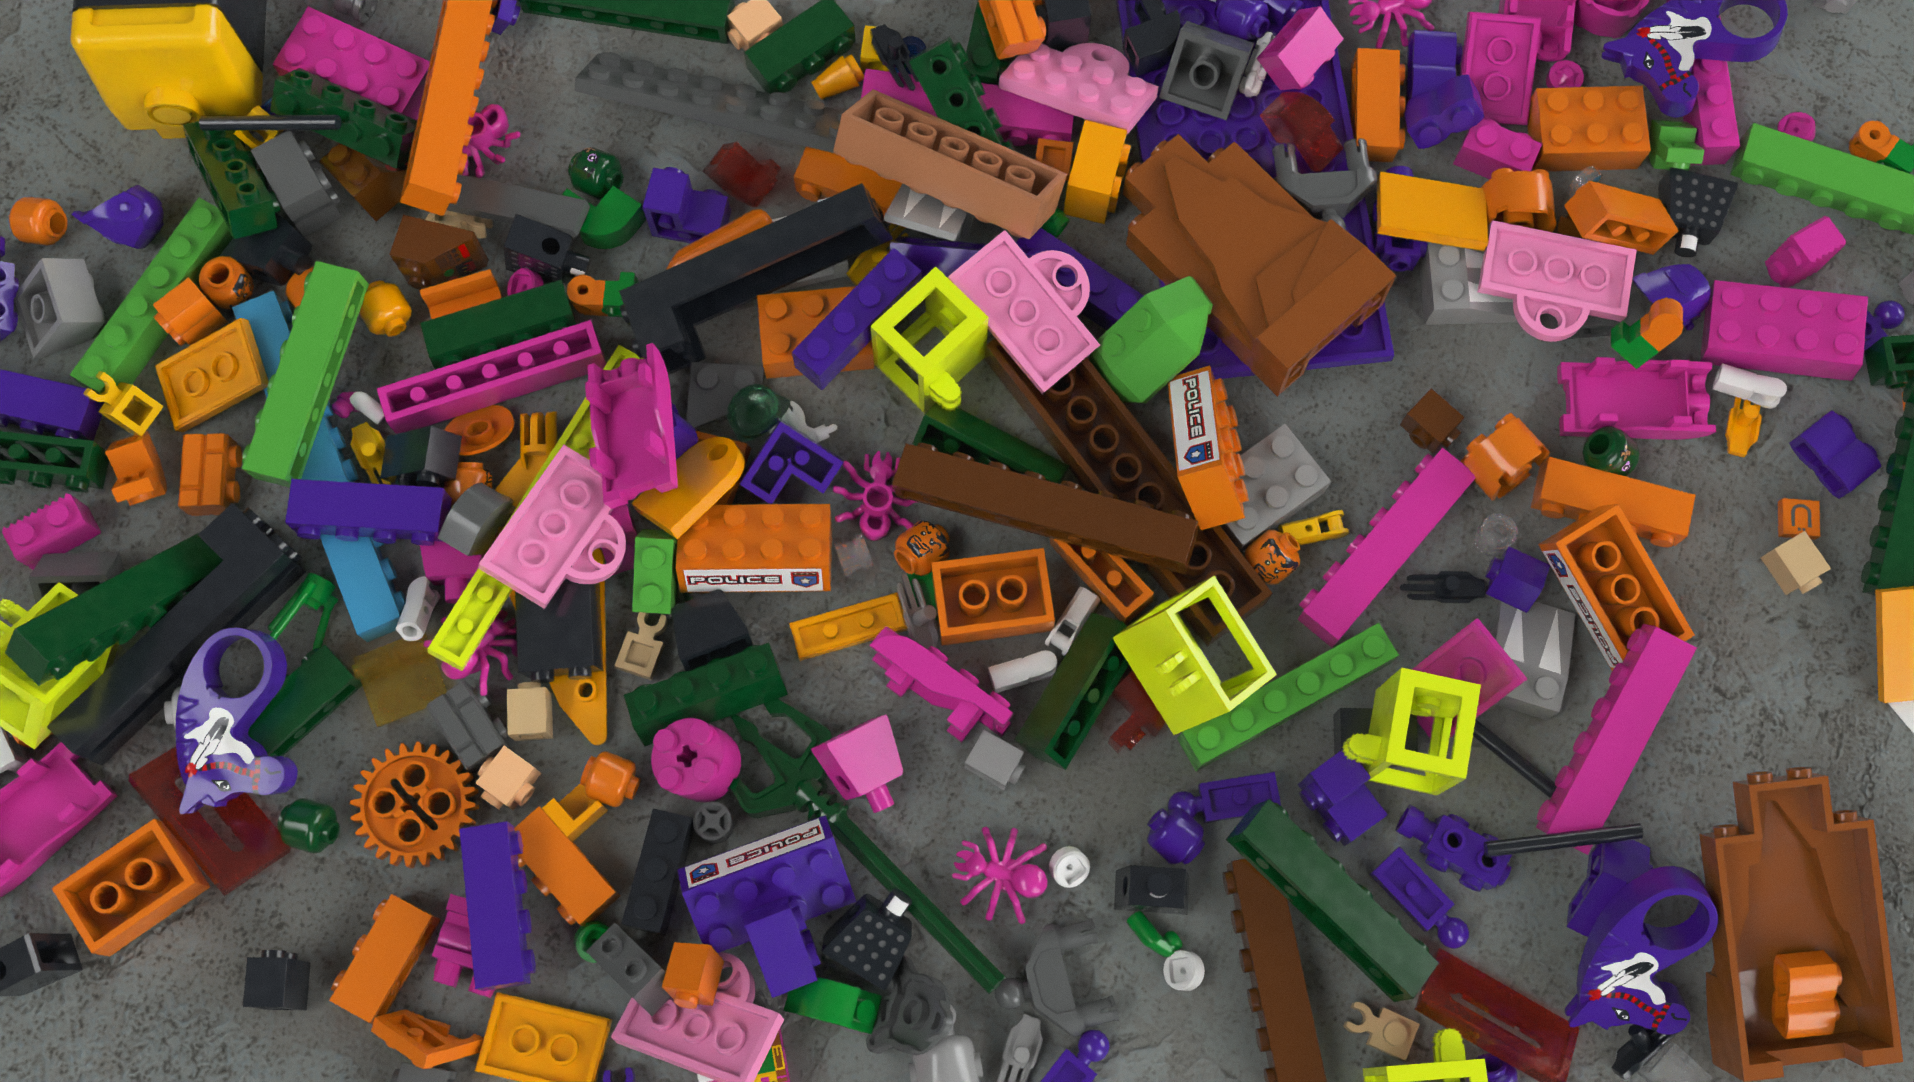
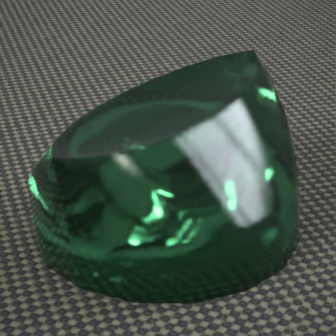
[727,384,790,441]

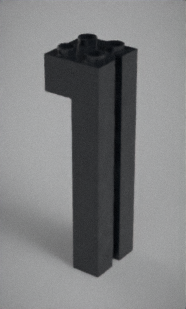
[619,183,893,375]
[47,503,306,765]

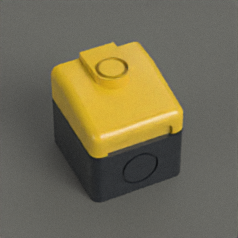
[70,0,267,139]

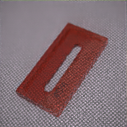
[128,746,291,896]
[1414,948,1580,1082]

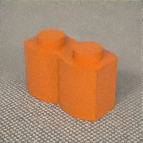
[153,277,228,346]
[1772,950,1842,1039]

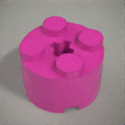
[1574,0,1650,38]
[651,718,741,803]

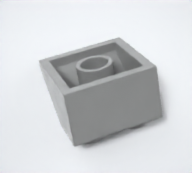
[14,258,105,359]

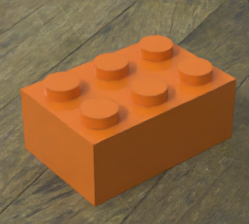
[1527,86,1651,171]
[757,286,875,379]
[931,548,1055,646]
[51,818,210,957]

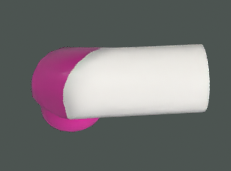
[332,391,385,425]

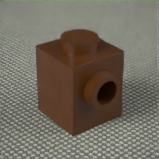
[1400,388,1465,454]

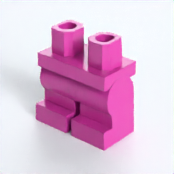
[432,894,495,998]

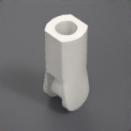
[1713,363,1787,409]
[396,576,440,641]
[1045,587,1101,656]
[988,650,1057,693]

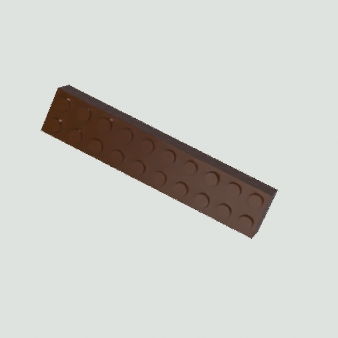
[985,338,1273,647]

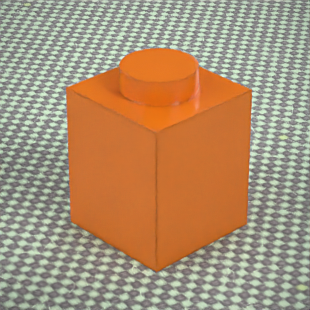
[662,942,725,1009]

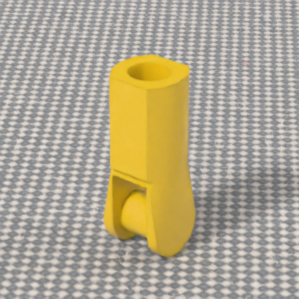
[1278,510,1349,546]

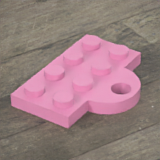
[999,43,1159,135]
[1477,220,1637,342]
[947,230,1100,394]
[478,445,626,609]
[611,952,784,1082]

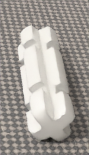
[1239,32,1275,98]

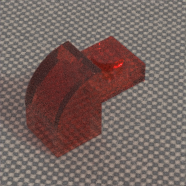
[1260,92,1344,172]
[703,142,781,207]
[1107,671,1165,753]

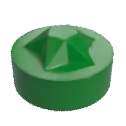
[574,921,609,963]

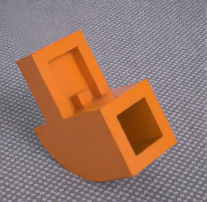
[105,431,167,506]

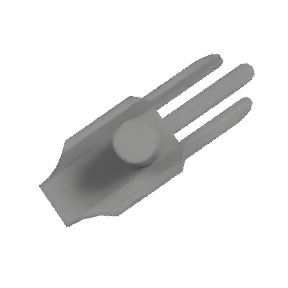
[897,574,940,649]
[997,1014,1043,1082]

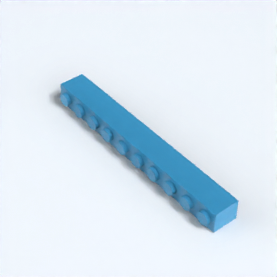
[232,291,406,642]

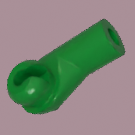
[1127,911,1183,958]

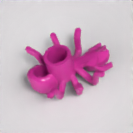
[1348,0,1435,49]
[462,104,521,178]
[832,451,919,541]
[424,610,518,696]
[952,826,1048,925]

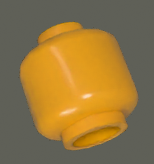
[359,280,412,337]

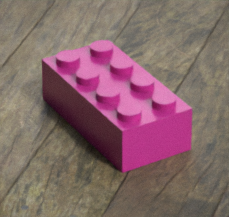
[272,6,430,121]
[1700,280,1868,381]

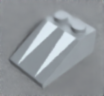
[883,184,974,241]
[1419,242,1517,325]
[1490,600,1575,720]

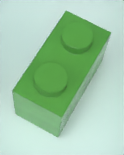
[632,529,678,614]

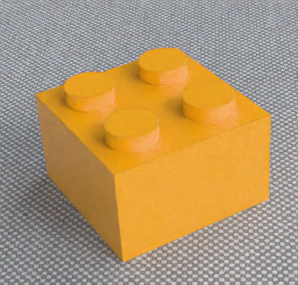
[1064,120,1131,224]

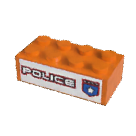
[1168,366,1249,530]
[675,504,832,593]
[1538,504,1695,671]

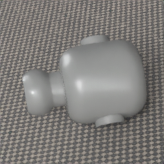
[909,1004,983,1082]

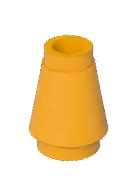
[811,54,864,100]

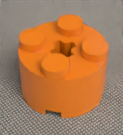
[1481,168,1557,232]
[1460,413,1550,501]

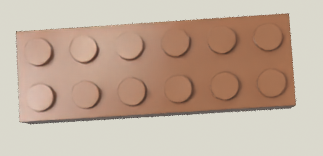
[833,89,1067,239]

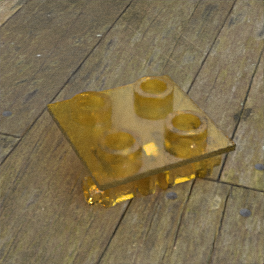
[352,631,447,727]

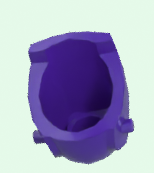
[71,185,164,249]
[1632,264,1711,331]

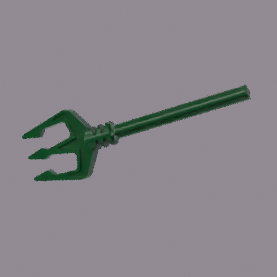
[730,699,1006,994]

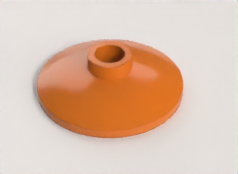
[444,405,515,455]

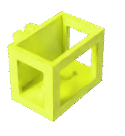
[870,267,989,413]
[1112,576,1277,735]
[0,582,119,750]
[1342,667,1481,796]
[1363,1028,1488,1082]

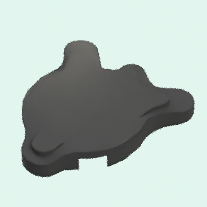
[866,956,953,1056]

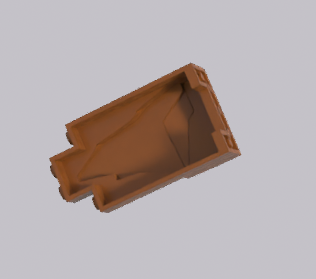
[1123,134,1396,397]
[1699,767,1903,1082]

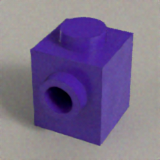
[1485,546,1550,613]

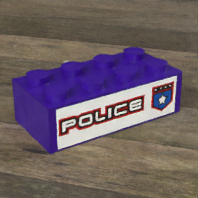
[677,815,856,953]

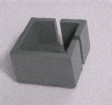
[251,130,342,237]

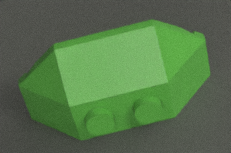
[1089,276,1213,403]

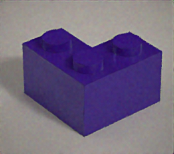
[642,167,731,244]
[740,419,844,504]
[1297,749,1388,846]
[1566,840,1653,937]
[742,896,821,998]

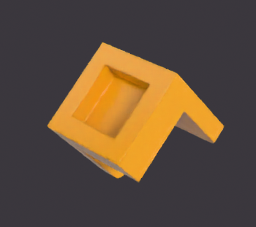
[542,784,608,841]

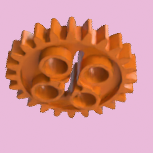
[350,741,479,869]

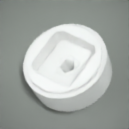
[1049,846,1090,888]
[1163,950,1205,991]

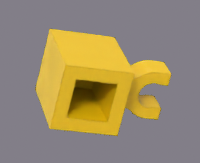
[83,371,164,436]

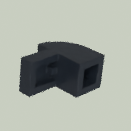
[1122,0,1180,76]

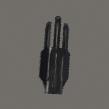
[870,24,919,91]
[1400,571,1485,603]
[1611,1024,1679,1080]

